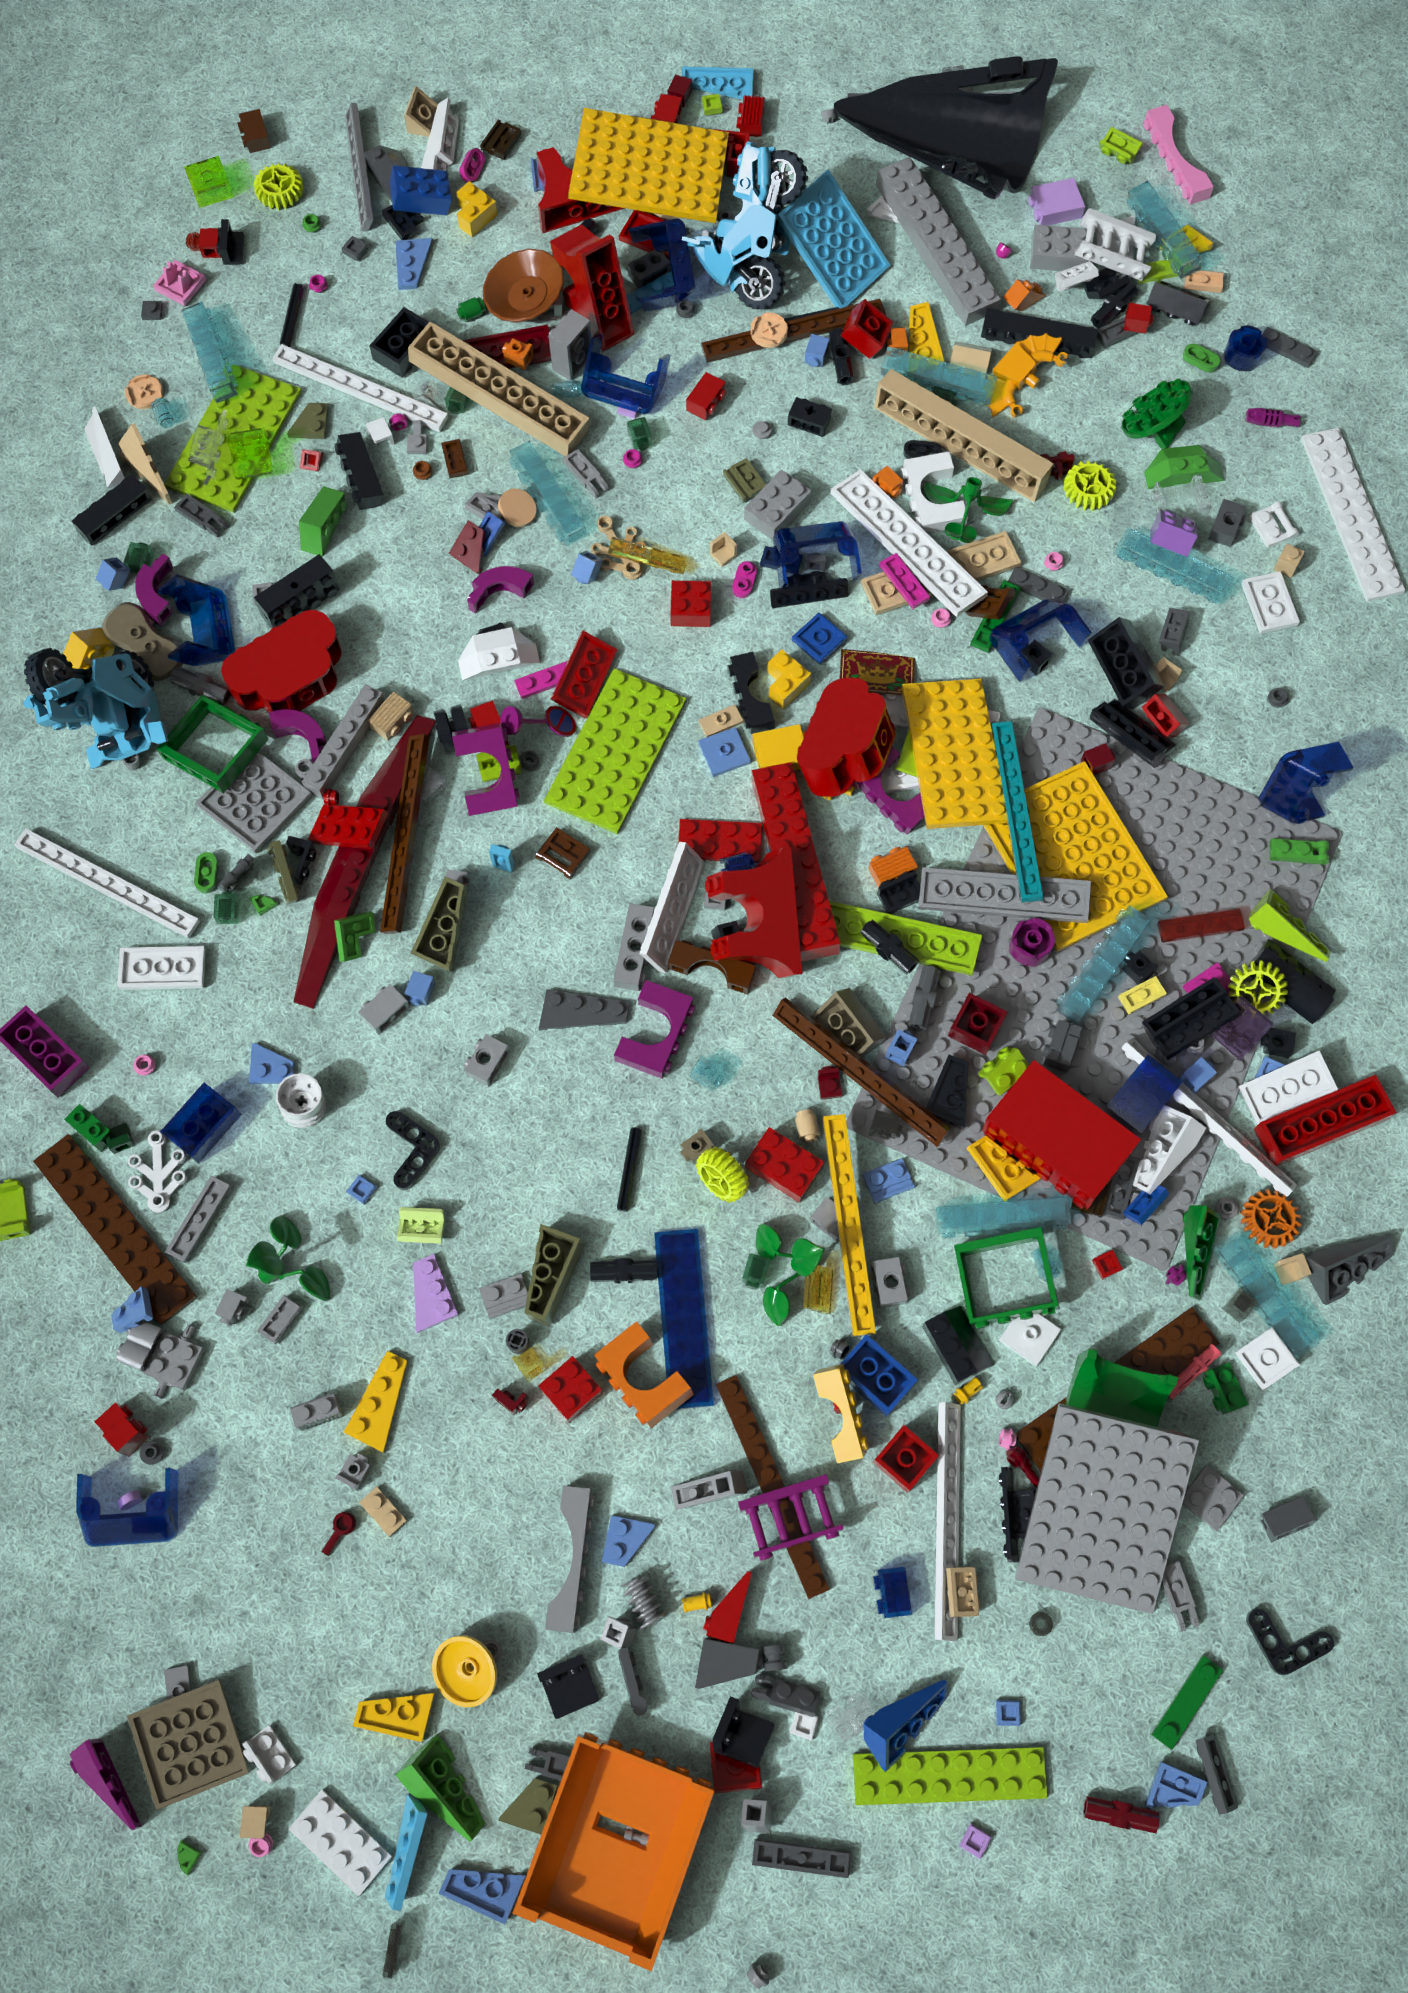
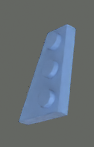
[396,238,433,290]
[438,1869,526,1925]

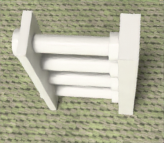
[1075,208,1156,281]

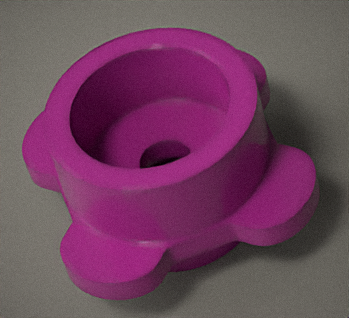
[1165,1264,1187,1286]

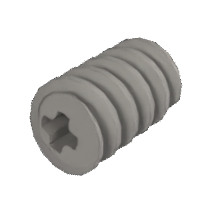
[621,1576,665,1630]

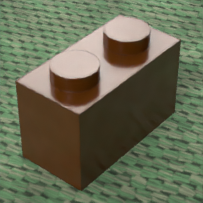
[237,109,271,153]

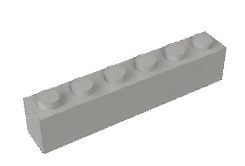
[302,684,385,800]

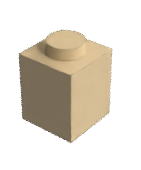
[1273,543,1305,578]

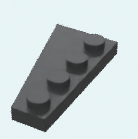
[539,989,630,1031]

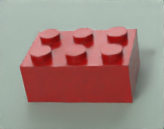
[745,1127,824,1203]

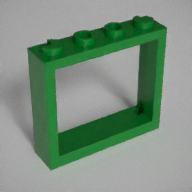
[156,695,269,794]
[954,1227,1060,1329]

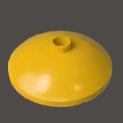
[432,1635,497,1707]

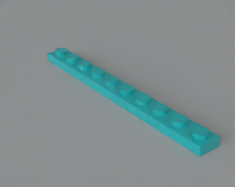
[991,721,1043,903]

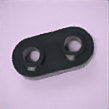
[903,440,942,459]

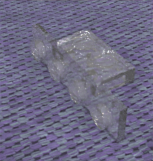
[188,410,228,485]

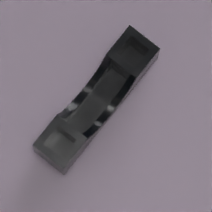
[727,651,775,735]

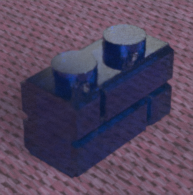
[873,1567,912,1619]

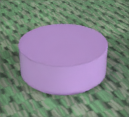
[117,1491,143,1511]

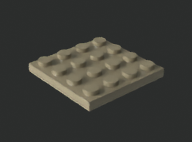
[127,1679,250,1810]

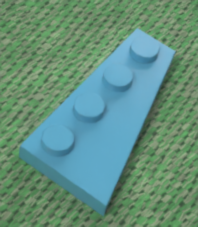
[682,66,753,100]
[385,1794,427,1911]

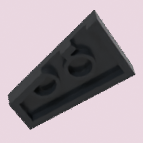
[926,1054,969,1130]

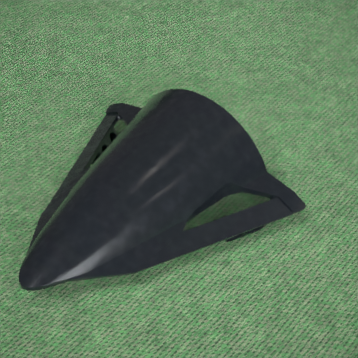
[834,56,1058,199]

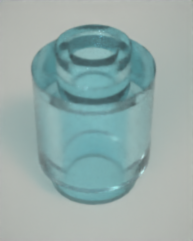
[151,398,175,428]

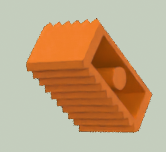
[868,846,918,887]

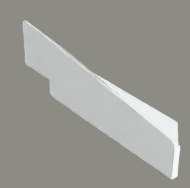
[421,98,459,171]
[84,406,125,489]

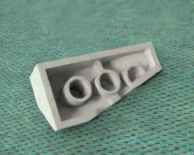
[1133,1104,1206,1194]

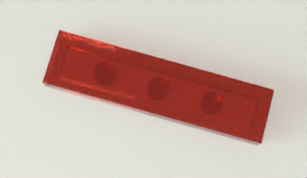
[1157,909,1245,943]

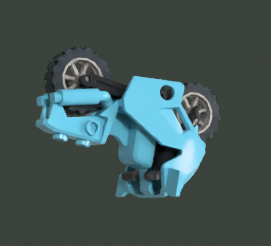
[682,141,808,309]
[24,648,168,769]

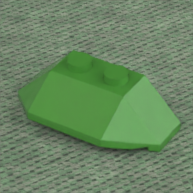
[1144,445,1224,489]

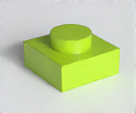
[702,94,722,115]

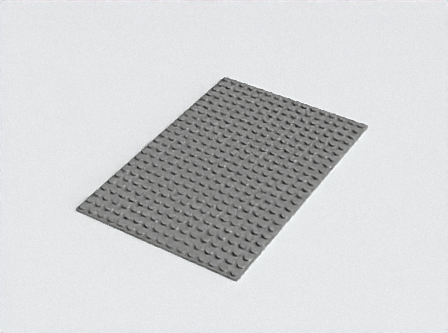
[846,708,1342,1271]

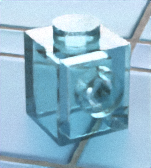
[690,1055,724,1091]

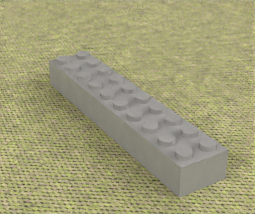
[876,157,1001,326]

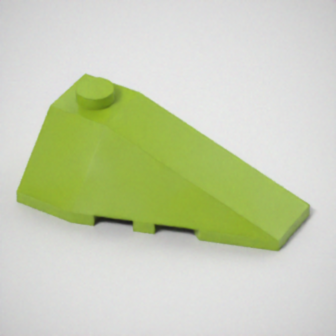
[1249,888,1331,962]

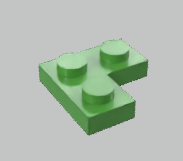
[334,911,376,962]

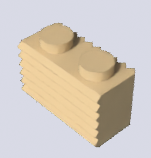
[367,692,414,740]

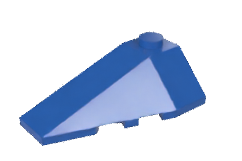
[863,1680,948,1772]

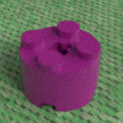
[1009,918,1055,967]

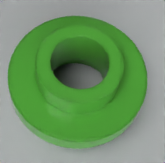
[302,214,321,232]

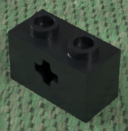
[787,397,832,437]

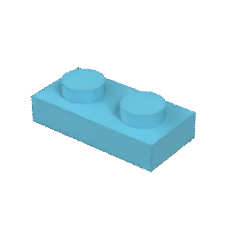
[489,844,515,873]

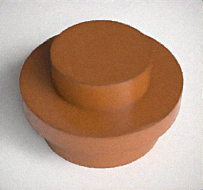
[413,461,432,480]

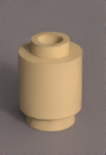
[795,1109,820,1143]

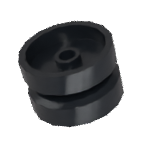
[433,704,468,754]

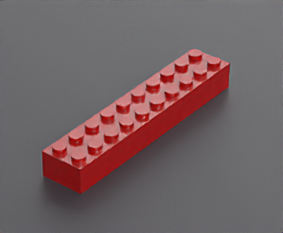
[752,762,840,962]

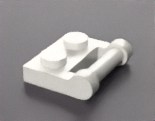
[1249,501,1299,548]

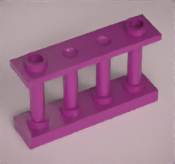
[738,1474,844,1561]

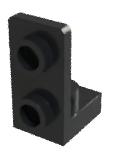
[286,836,317,886]

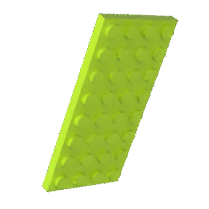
[164,364,302,513]
[544,668,686,834]

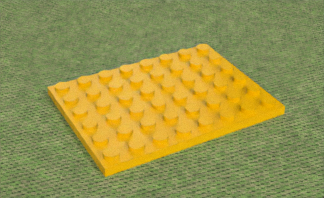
[568,108,729,224]
[983,761,1168,952]

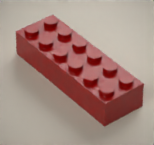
[1254,1074,1397,1166]

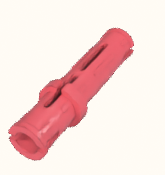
[1168,1344,1222,1400]

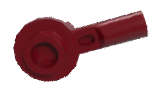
[1006,1446,1040,1488]
[321,1512,356,1556]

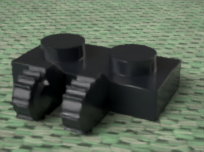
[382,205,424,240]

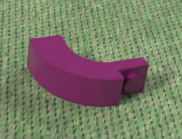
[135,554,174,626]
[467,566,534,614]
[269,709,327,762]

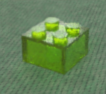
[184,156,234,208]

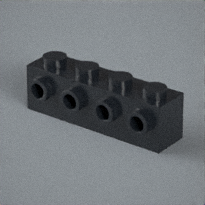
[334,432,384,510]
[71,474,152,546]

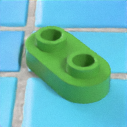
[1183,344,1220,372]
[194,852,219,894]

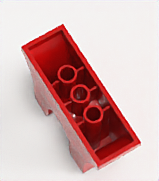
[536,147,625,233]
[550,224,635,352]
[705,847,802,978]

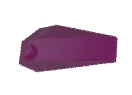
[70,1738,142,1830]

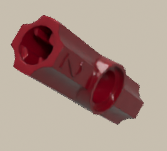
[1083,1796,1160,1834]

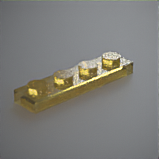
[608,537,687,575]

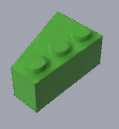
[299,486,347,557]

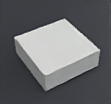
[789,1712,819,1740]

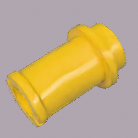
[953,1377,983,1405]
[682,1592,712,1613]

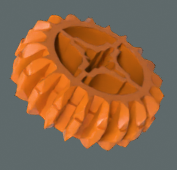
[1240,1189,1302,1249]

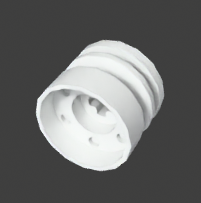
[276,1073,326,1128]

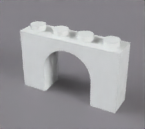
[900,452,968,534]

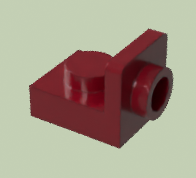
[817,1066,842,1100]
[492,1388,529,1415]

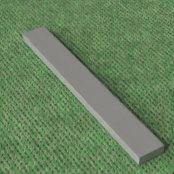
[345,102,373,232]

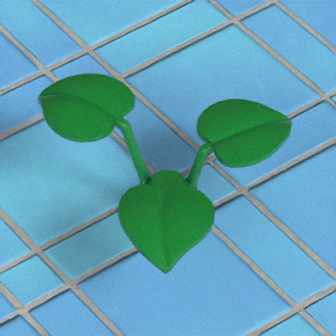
[924,477,1013,543]
[246,1215,330,1302]
[756,1224,825,1326]

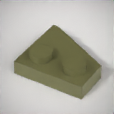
[287,403,329,439]
[498,1778,558,1834]

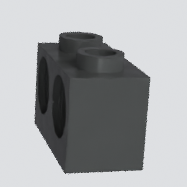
[627,248,671,289]

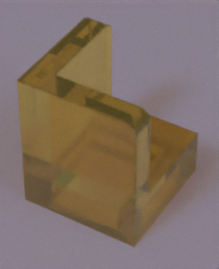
[511,1348,546,1382]

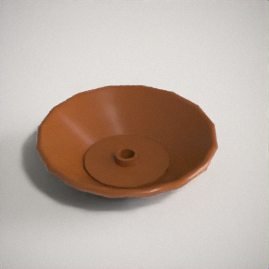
[483,248,564,323]

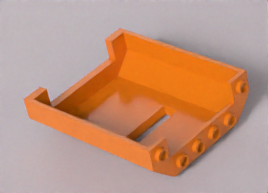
[512,1732,715,1971]

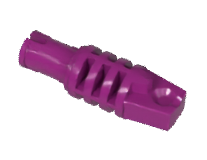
[1245,408,1301,428]

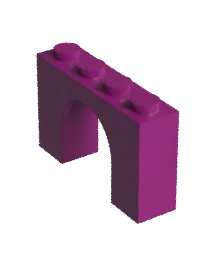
[452,723,520,816]
[853,746,925,835]
[614,980,696,1079]

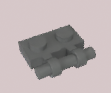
[218,854,254,894]

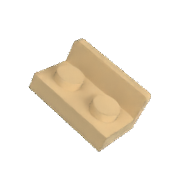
[946,1567,980,1617]

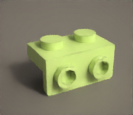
[397,1207,445,1244]

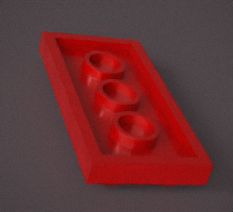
[550,630,618,718]
[308,804,388,849]
[678,819,762,863]

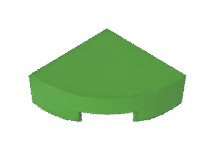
[249,895,278,916]
[177,1840,202,1876]

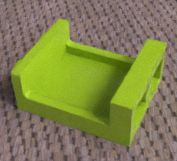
[0,1179,31,1241]

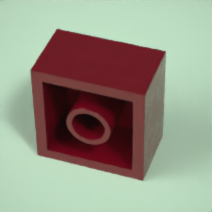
[948,993,1008,1055]

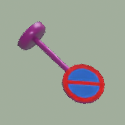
[500,706,576,737]

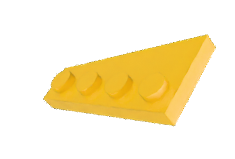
[908,302,945,376]
[344,1351,408,1453]

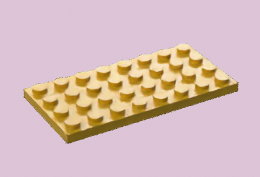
[901,679,1008,829]

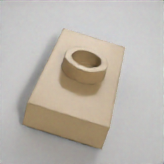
[699,704,743,737]

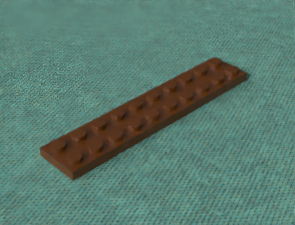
[33,1134,197,1326]
[1015,1307,1220,1472]

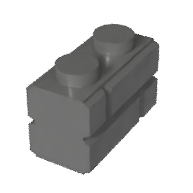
[1042,1020,1083,1072]

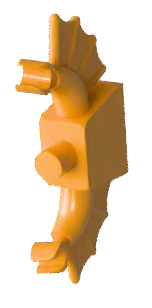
[983,333,1068,418]

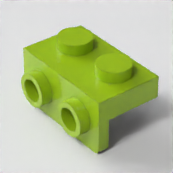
[1099,127,1143,164]
[476,745,522,783]
[978,1047,1029,1096]

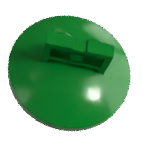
[1121,378,1193,449]

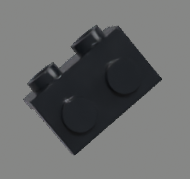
[217,219,244,265]
[877,871,920,914]

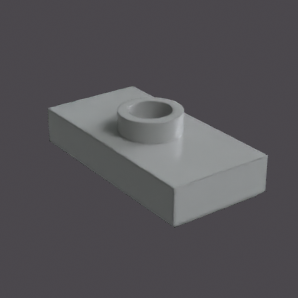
[257,1295,303,1344]
[164,1665,192,1700]

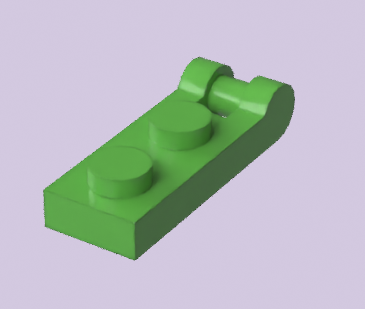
[1269,838,1329,864]

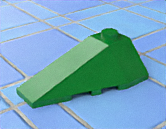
[1183,1205,1221,1300]

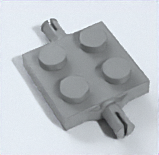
[144,1324,205,1399]

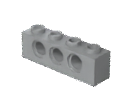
[613,903,654,991]

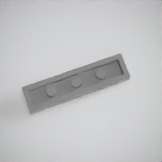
[165,1176,231,1263]

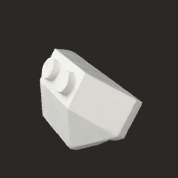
[458,627,540,680]

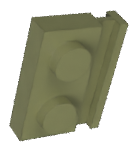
[723,458,766,503]

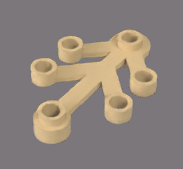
[591,516,646,580]

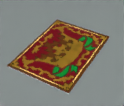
[839,649,915,695]

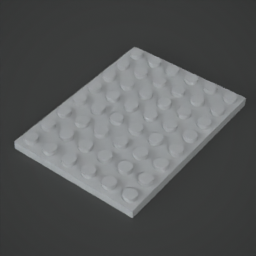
[1015,1403,1199,1614]

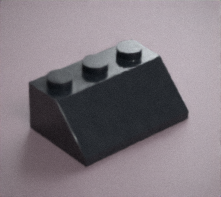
[1146,280,1211,326]
[922,1306,994,1386]

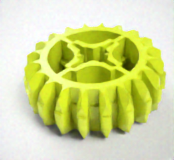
[254,162,304,210]
[1063,460,1116,511]
[1228,960,1288,1018]
[696,1146,749,1203]

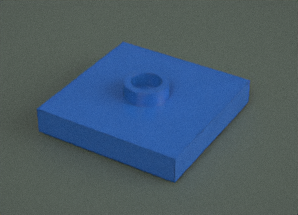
[791,612,848,665]

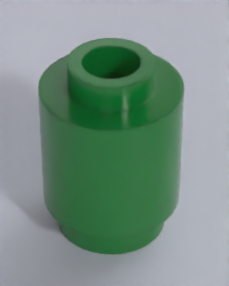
[456,297,486,322]

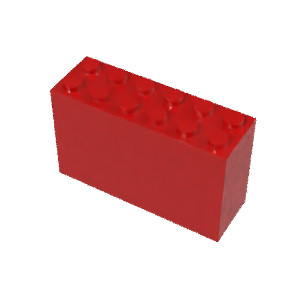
[982,1060,1141,1210]

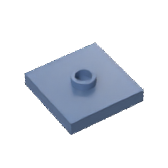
[698,727,751,777]

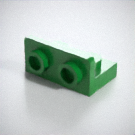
[64,1104,110,1152]
[1203,1363,1249,1415]

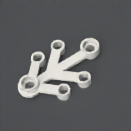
[128,1130,187,1213]

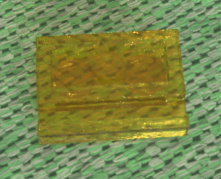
[803,1265,833,1314]

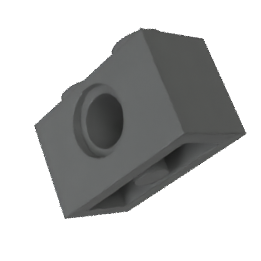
[1208,499,1247,547]

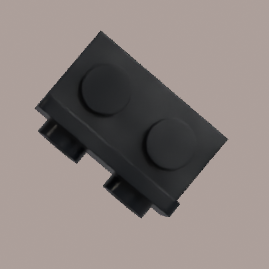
[1082,267,1130,299]

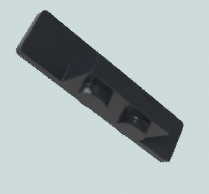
[770,571,849,608]
[999,1467,1036,1563]

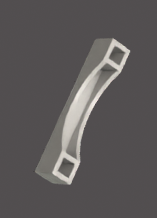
[545,1486,595,1633]

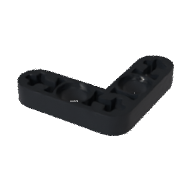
[385,1111,440,1190]
[1246,1609,1334,1675]

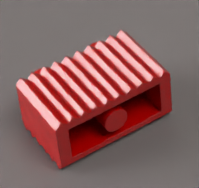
[737,95,765,137]

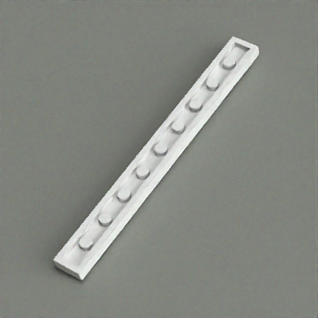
[272,344,448,432]
[14,828,200,939]
[1122,1038,1297,1197]
[935,1402,961,1641]

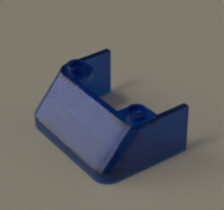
[628,219,695,312]
[581,334,671,414]
[773,521,862,588]
[158,574,235,666]
[989,599,1092,682]
[1258,741,1354,824]
[76,1467,179,1547]

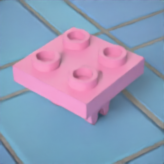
[153,260,206,306]

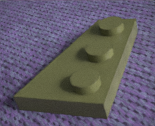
[267,840,299,905]

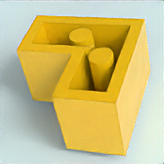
[456,181,498,237]
[63,628,116,669]
[768,649,811,710]

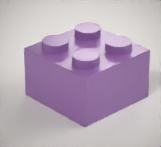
[1150,509,1198,557]

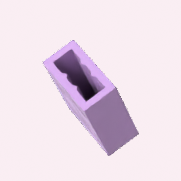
[1028,178,1085,226]

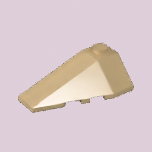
[118,423,173,505]

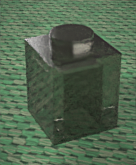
[1221,1287,1258,1323]

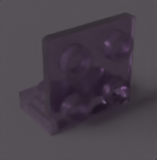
[1210,996,1273,1060]

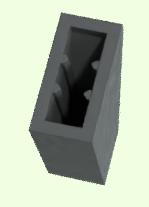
[695,1639,763,1689]

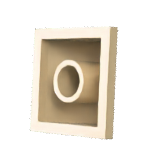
[404,86,438,137]
[948,341,992,381]

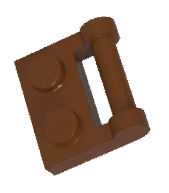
[965,585,1015,620]
[535,827,590,880]

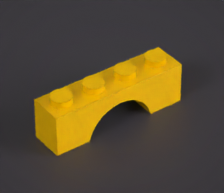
[813,1364,869,1463]

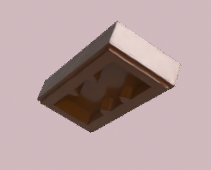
[441,439,468,478]

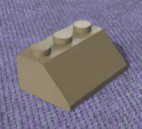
[811,988,887,1058]

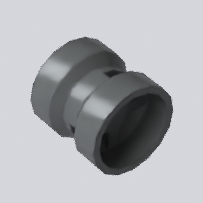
[506,1329,530,1355]
[762,1644,788,1672]

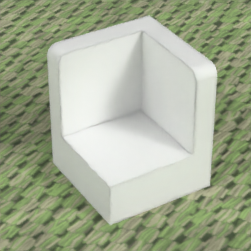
[366,417,395,446]

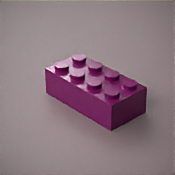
[0,1005,90,1098]

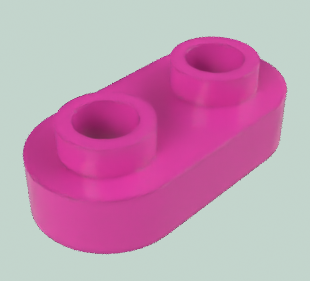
[459,148,485,183]
[732,561,757,598]

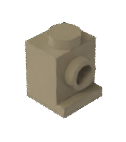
[680,1128,714,1165]

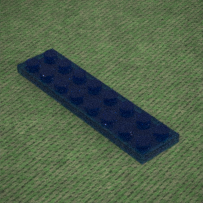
[654,1229,714,1410]

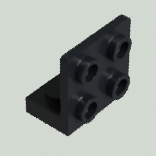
[537,1654,599,1719]
[712,1696,775,1768]

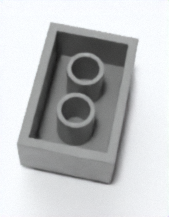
[1030,225,1089,271]
[548,309,593,381]
[744,469,811,541]

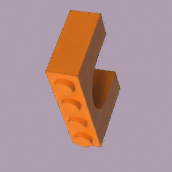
[594,1321,694,1429]

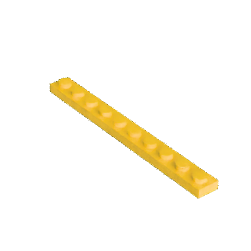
[823,1114,876,1337]

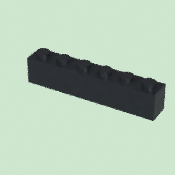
[981,308,1098,358]

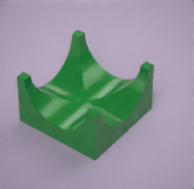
[1065,1349,1178,1427]

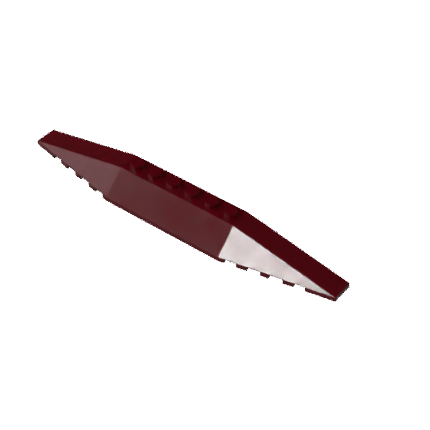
[293,715,436,1009]

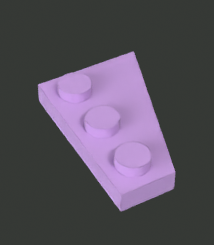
[413,1254,458,1333]

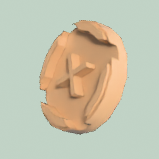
[750,312,788,348]
[125,374,164,409]
[498,488,537,527]

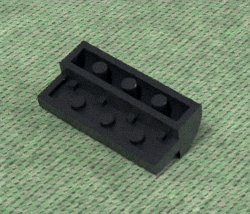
[1090,699,1177,768]
[1248,939,1336,1024]
[1142,977,1241,1060]

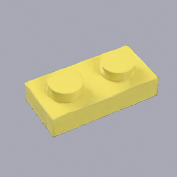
[1118,976,1167,1015]

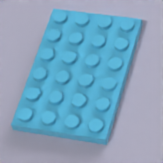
[776,169,890,308]

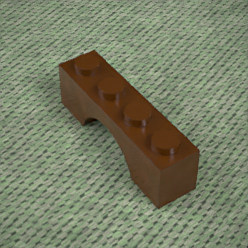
[668,940,756,994]

